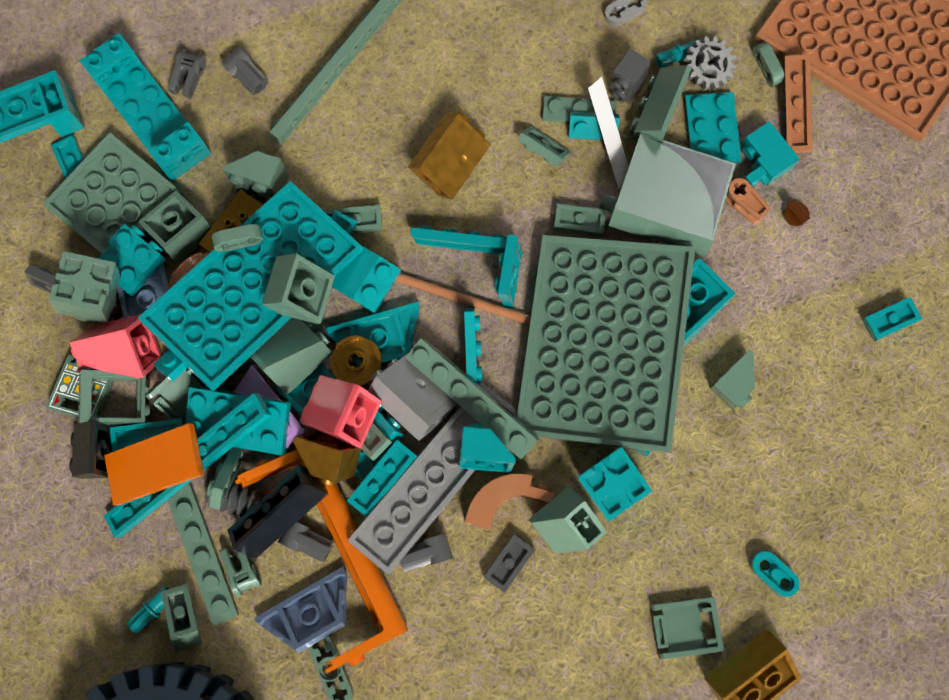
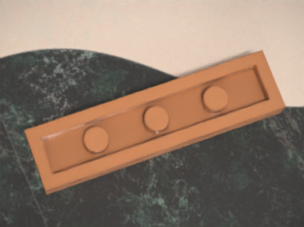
[785,54,813,153]

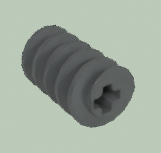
[205,477,264,518]

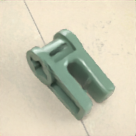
[219,548,262,597]

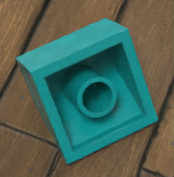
[458,424,515,473]

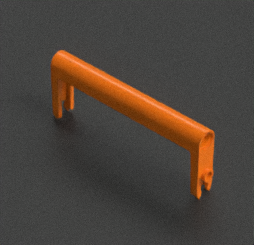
[235,450,409,674]

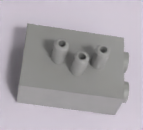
[368,354,457,441]

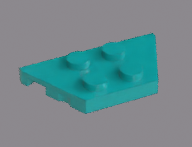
[325,302,420,367]

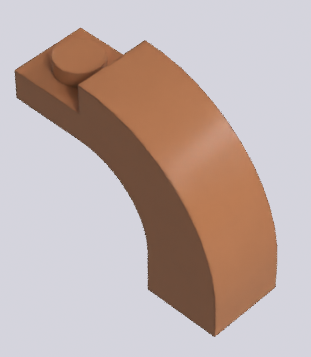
[465,474,555,530]

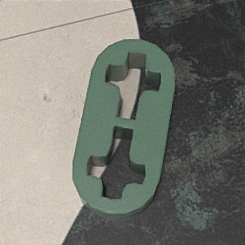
[753,41,785,87]
[211,224,263,252]

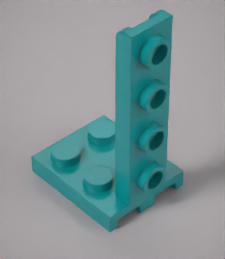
[410,226,523,308]

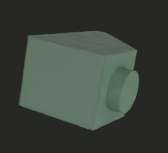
[710,349,755,410]
[161,584,202,652]

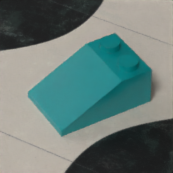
[332,246,401,314]
[684,258,736,347]

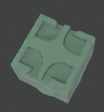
[48,251,121,323]

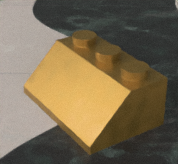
[704,629,802,700]

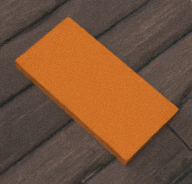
[104,423,204,505]

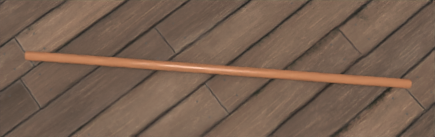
[396,273,531,325]

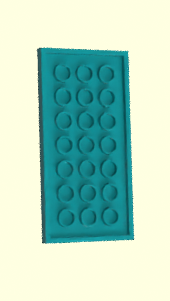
[138,181,363,391]

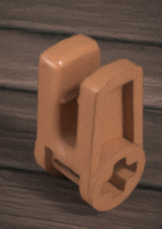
[725,178,770,225]

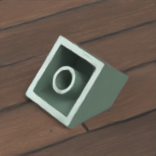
[138,191,211,265]
[262,253,335,324]

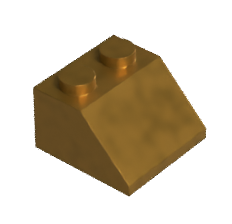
[293,432,361,485]

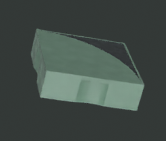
[609,133,735,258]

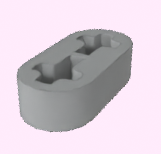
[604,0,647,26]

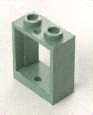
[78,370,150,425]

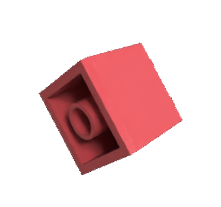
[69,314,162,378]
[299,375,382,449]

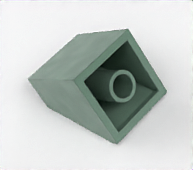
[250,318,333,395]

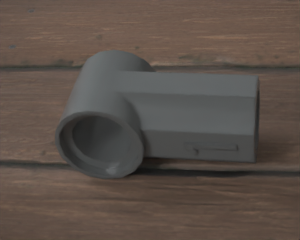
[221,47,269,95]
[278,522,334,562]
[400,533,453,572]

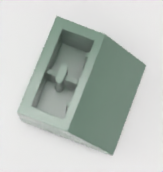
[223,151,289,202]
[529,485,607,553]

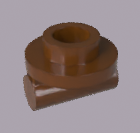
[784,199,810,227]

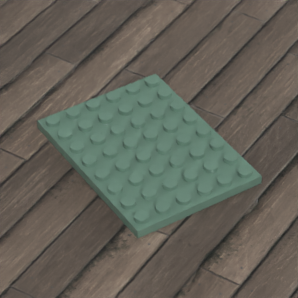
[517,235,695,453]

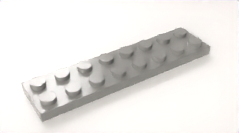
[348,382,518,576]

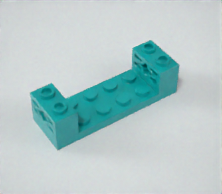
[79,33,211,182]
[0,70,84,143]

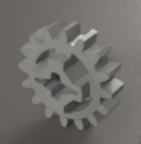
[683,36,737,90]

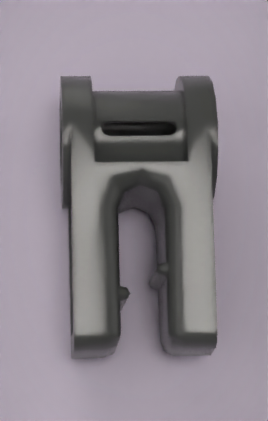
[167,50,206,100]

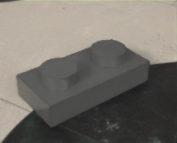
[483,535,535,593]

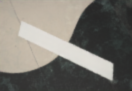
[588,77,629,189]

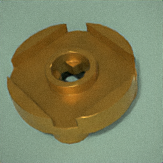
[330,335,382,387]

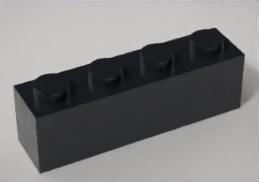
[228,464,328,558]

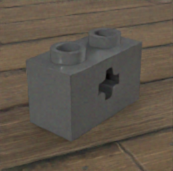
[609,49,651,104]

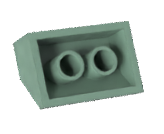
[630,65,692,142]

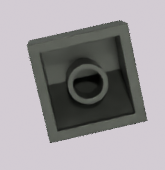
[69,421,112,479]

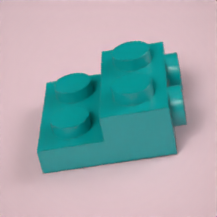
[98,224,166,297]

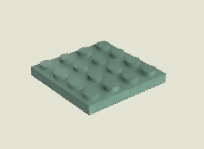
[43,132,184,253]

